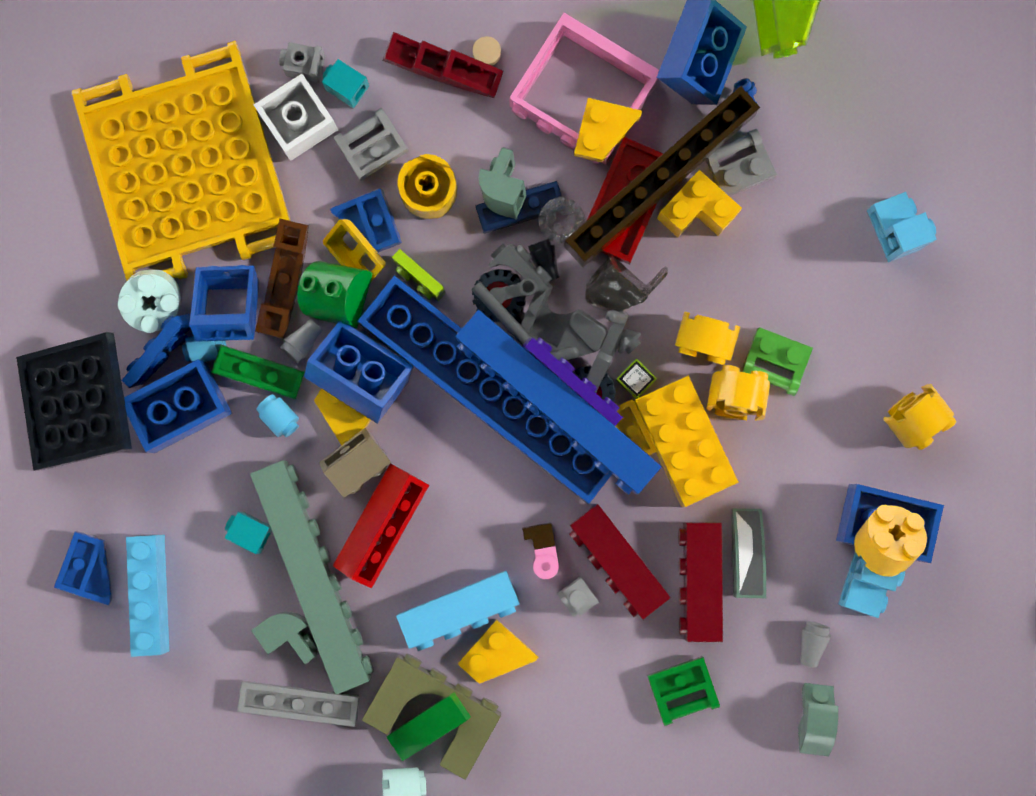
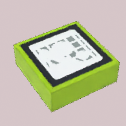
[616,359,657,399]

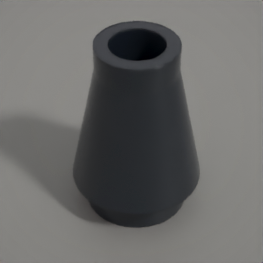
[528,239,560,281]

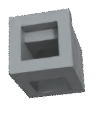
[279,42,325,83]
[557,577,599,617]

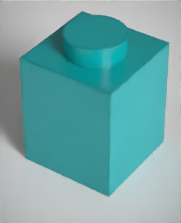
[322,59,369,109]
[224,512,272,554]

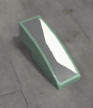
[731,508,766,599]

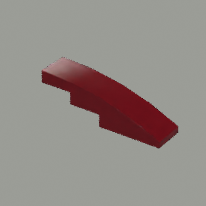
[382,32,504,98]

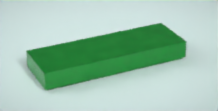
[211,344,305,399]
[386,692,471,761]

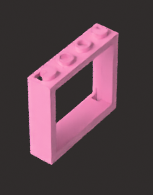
[509,13,659,165]

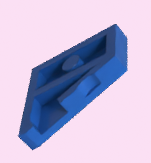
[330,188,402,253]
[54,531,112,605]

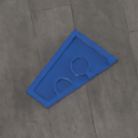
[121,313,191,388]

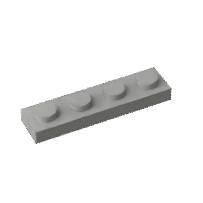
[237,681,360,727]

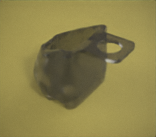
[585,255,668,312]

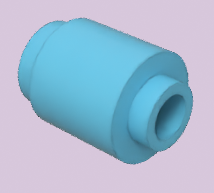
[182,336,227,362]
[256,394,299,437]

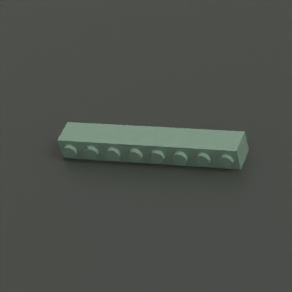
[250,460,374,695]

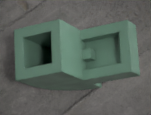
[479,148,526,219]
[251,612,319,664]
[798,683,838,757]

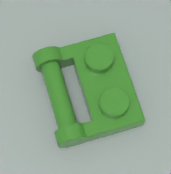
[741,327,813,396]

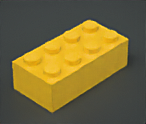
[634,375,739,507]

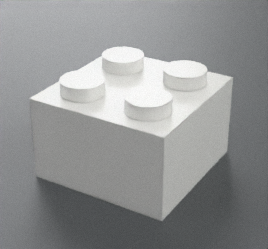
[254,74,338,161]

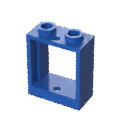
[189,265,259,342]

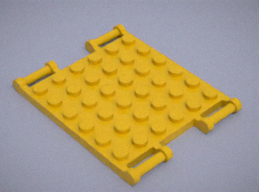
[72,40,291,281]

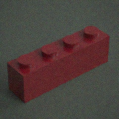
[569,504,671,620]
[678,522,723,642]

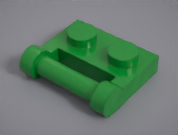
[647,656,720,726]

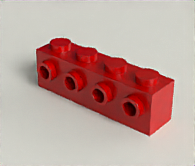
[333,463,429,588]

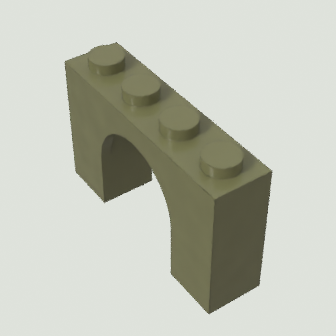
[362,653,501,780]

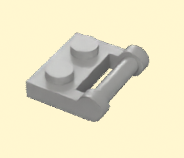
[333,108,409,181]
[705,129,777,196]

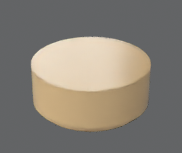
[473,36,501,66]

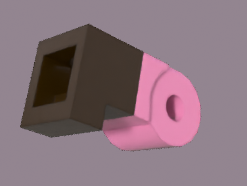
[522,522,559,579]

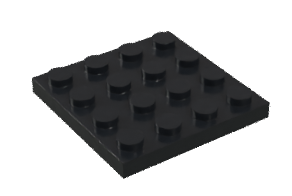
[16,332,132,471]

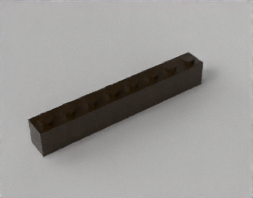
[564,86,760,267]

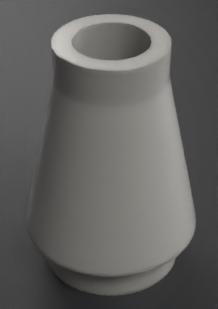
[280,319,322,363]
[800,621,831,668]

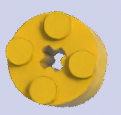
[397,154,457,219]
[675,312,741,365]
[706,365,770,421]
[883,384,956,450]
[854,505,927,577]

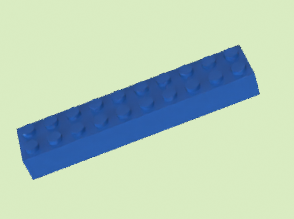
[358,275,612,504]

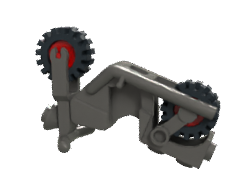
[471,244,641,401]

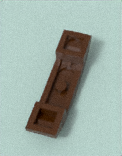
[255,218,309,338]

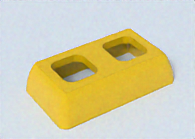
[323,219,386,283]

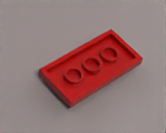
[586,136,663,265]

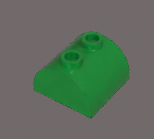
[297,261,373,328]

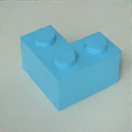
[867,192,937,263]
[838,551,905,618]

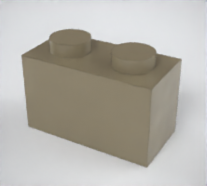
[319,428,391,498]

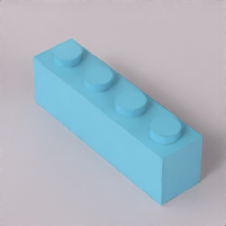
[126,535,170,657]
[396,570,520,651]

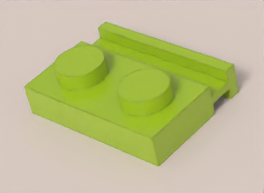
[392,249,446,302]

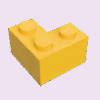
[657,170,742,237]

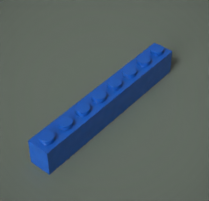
[455,310,662,495]

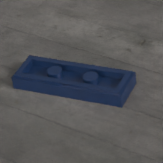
[475,181,566,234]

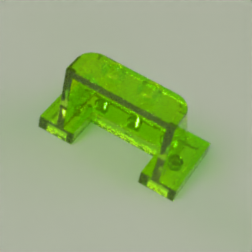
[750,0,821,59]

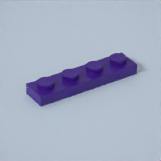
[522,337,623,426]

